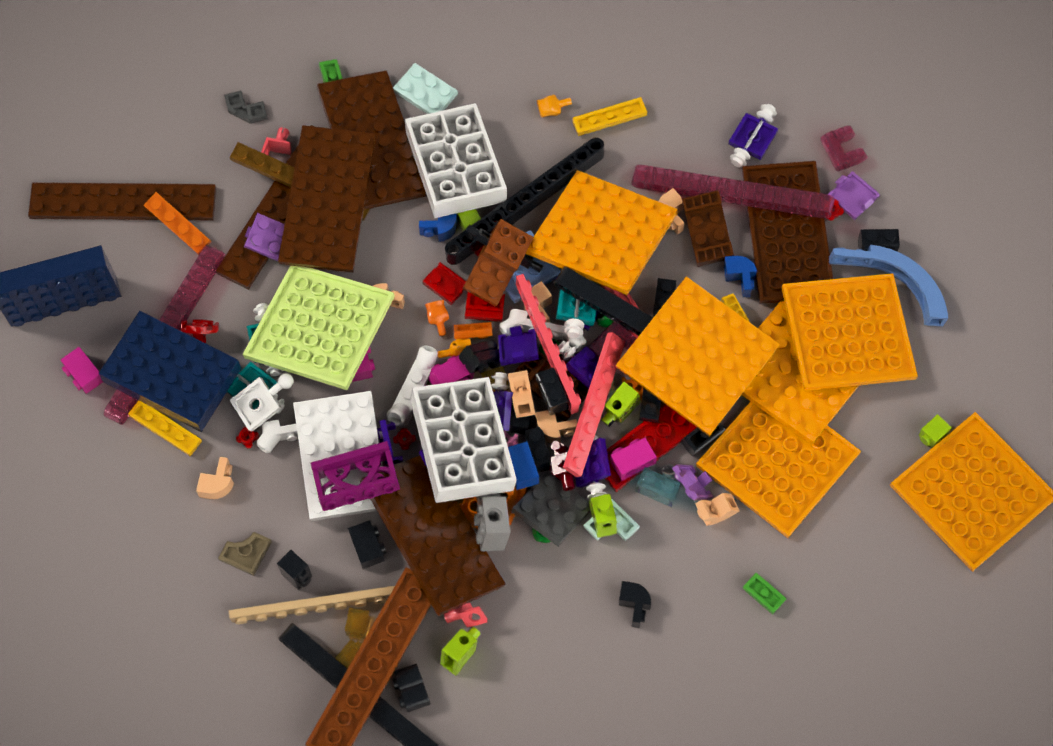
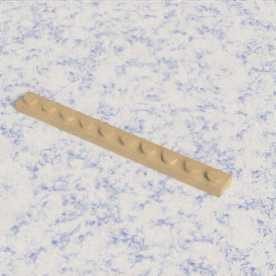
[229,586,395,624]

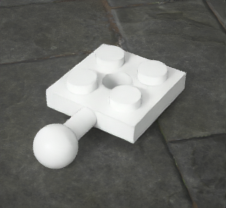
[230,374,294,432]

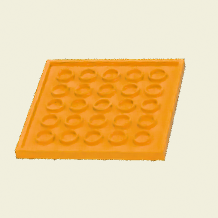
[526,170,678,295]
[781,273,918,391]
[616,276,780,437]
[742,300,860,445]
[696,401,861,538]
[890,412,1053,572]

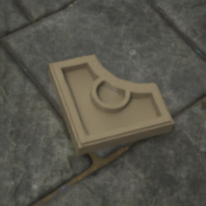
[218,532,272,576]

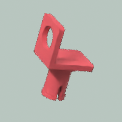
[261,127,292,155]
[444,602,488,628]

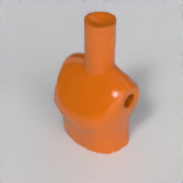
[425,300,449,336]

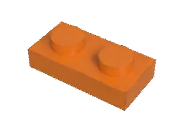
[454,322,492,340]

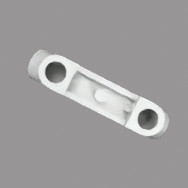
[499,309,587,353]
[386,345,438,426]
[257,419,298,453]

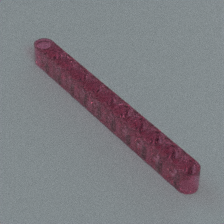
[631,165,834,218]
[104,245,225,425]

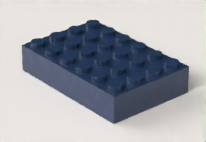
[0,245,122,327]
[98,310,242,432]

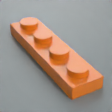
[144,192,212,255]

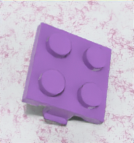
[827,171,880,220]
[244,213,285,261]
[672,465,714,500]

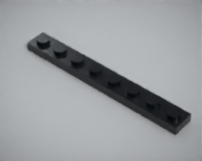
[639,278,677,423]

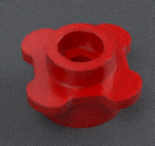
[823,199,844,221]
[236,427,259,449]
[393,428,416,450]

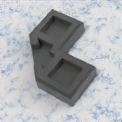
[224,90,268,124]

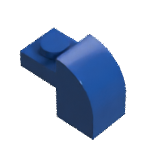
[419,213,457,242]
[723,256,757,297]

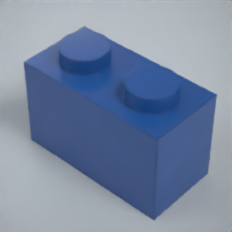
[508,442,539,490]

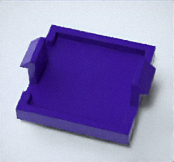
[498,326,539,366]
[377,420,403,465]

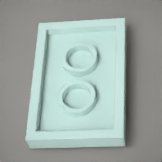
[393,63,458,114]

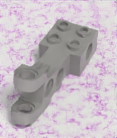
[474,493,511,551]

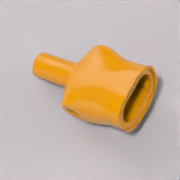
[537,95,572,118]
[437,339,471,359]

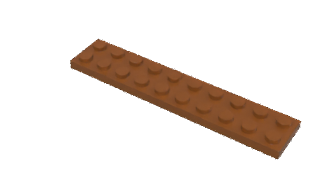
[305,567,431,746]

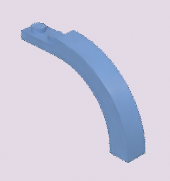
[829,245,948,327]

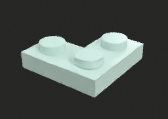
[584,499,640,541]

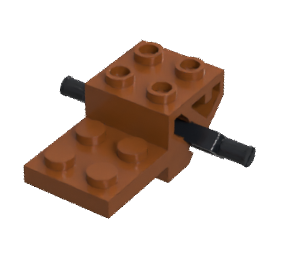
[462,219,543,307]

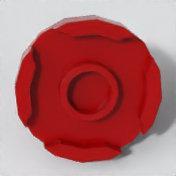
[181,319,219,343]

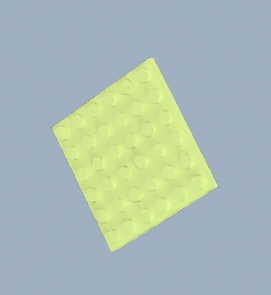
[243,266,395,390]

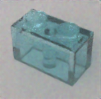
[636,467,681,507]

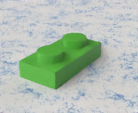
[319,59,343,82]
[742,573,787,615]

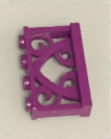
[310,441,400,511]

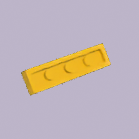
[572,97,647,136]
[128,400,202,457]

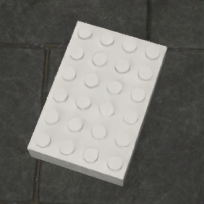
[405,103,507,218]
[410,377,517,503]
[293,391,383,521]

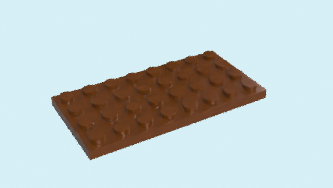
[317,70,427,210]
[278,125,376,273]
[742,161,833,304]
[360,455,506,616]

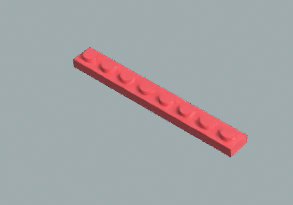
[516,274,581,414]
[563,332,626,477]

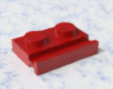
[423,262,466,306]
[465,292,505,322]

